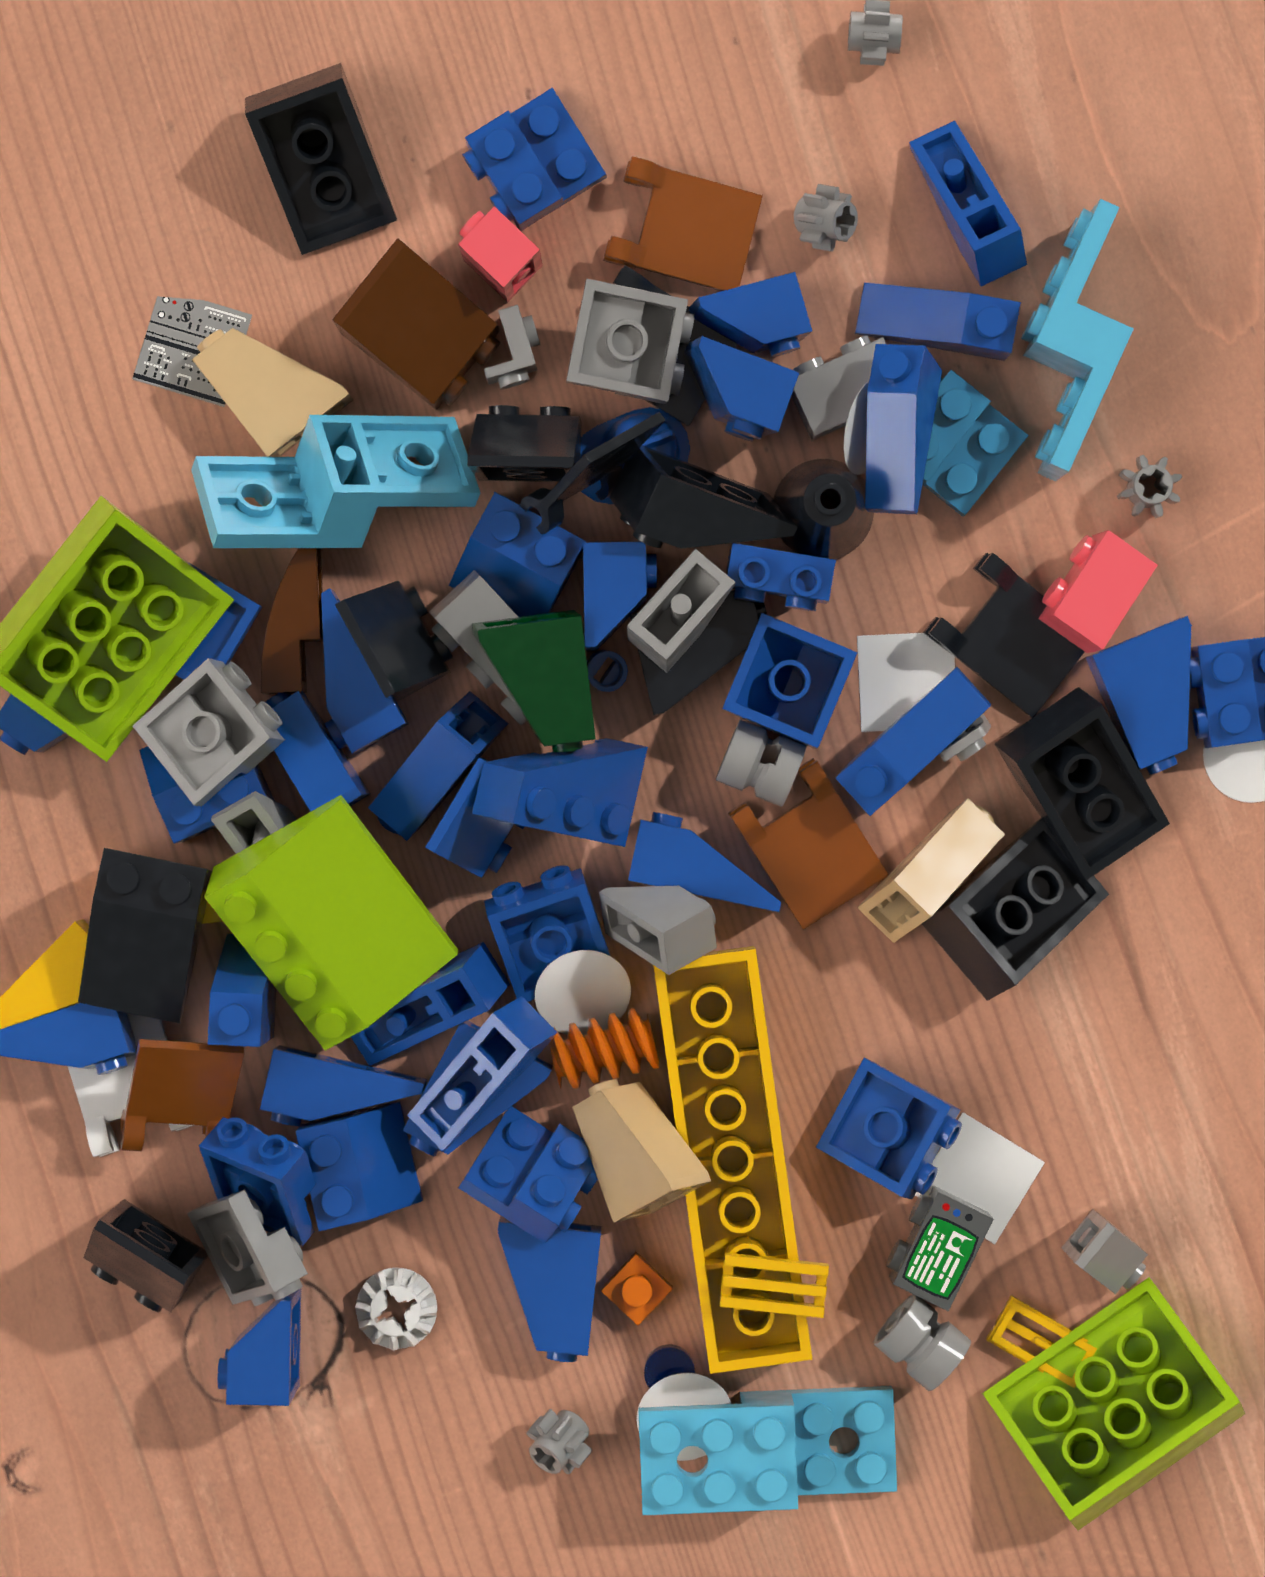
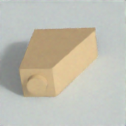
[192,328,353,457]
[857,798,1005,943]
[572,1079,711,1223]

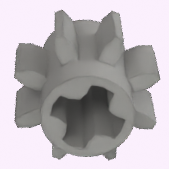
[848,0,903,66]
[794,184,858,251]
[1117,455,1182,519]
[526,1409,592,1474]

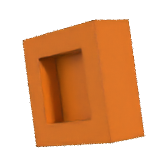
[601,1251,673,1326]

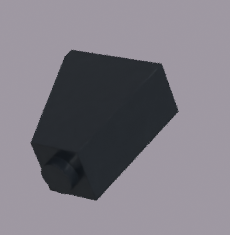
[630,590,767,716]

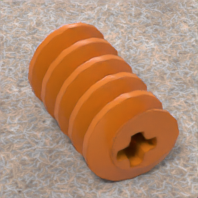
[549,1008,660,1089]

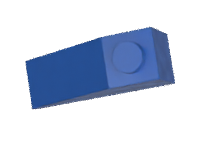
[909,121,1027,287]
[855,283,1021,361]
[865,344,942,515]
[321,588,409,754]
[836,667,991,816]
[628,812,781,912]
[351,942,510,1066]
[407,996,558,1152]
[0,1003,138,1075]
[260,1045,427,1126]

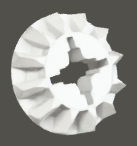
[355,1268,437,1351]

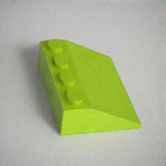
[0,496,234,762]
[204,795,458,1051]
[982,1277,1245,1531]

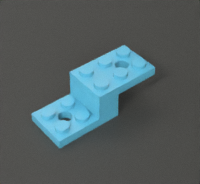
[1021,199,1134,482]
[191,415,481,548]
[638,1386,897,1515]

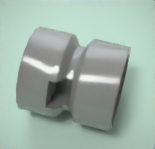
[716,719,807,807]
[873,1294,971,1391]

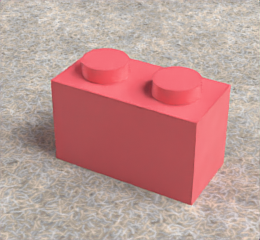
[458,206,543,303]
[1038,530,1158,653]

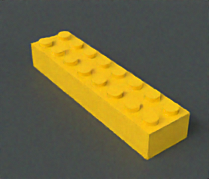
[653,946,813,1374]

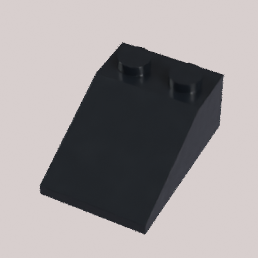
[245,63,397,255]
[467,405,582,482]
[609,445,798,549]
[335,581,453,702]
[995,687,1170,881]
[922,818,1109,1001]
[78,848,212,1023]
[83,1199,208,1313]

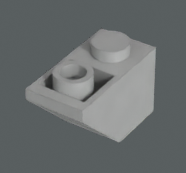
[791,335,886,441]

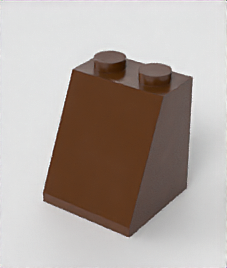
[332,238,500,410]

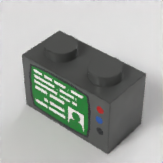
[886,1186,994,1311]

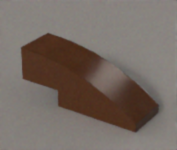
[261,548,323,695]

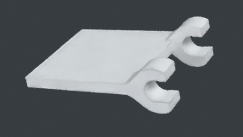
[68,1013,194,1157]

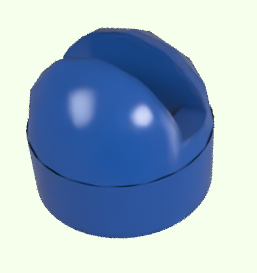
[587,650,628,692]

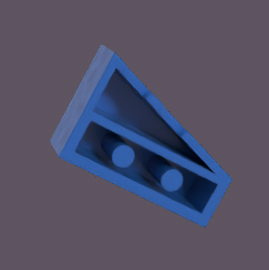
[472,738,648,847]

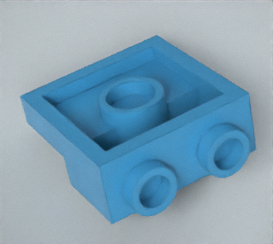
[923,370,1029,517]

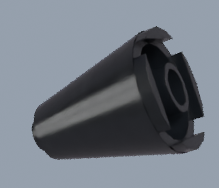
[774,459,874,559]

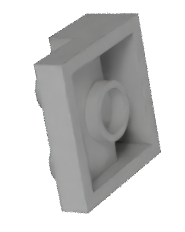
[566,279,694,404]
[133,658,285,806]
[187,1190,308,1307]

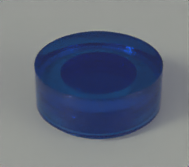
[644,1344,695,1388]

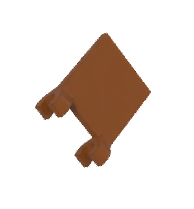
[603,156,763,291]
[728,758,889,930]
[120,1039,245,1152]

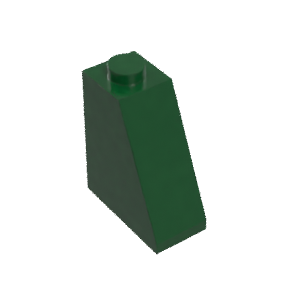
[472,610,596,752]

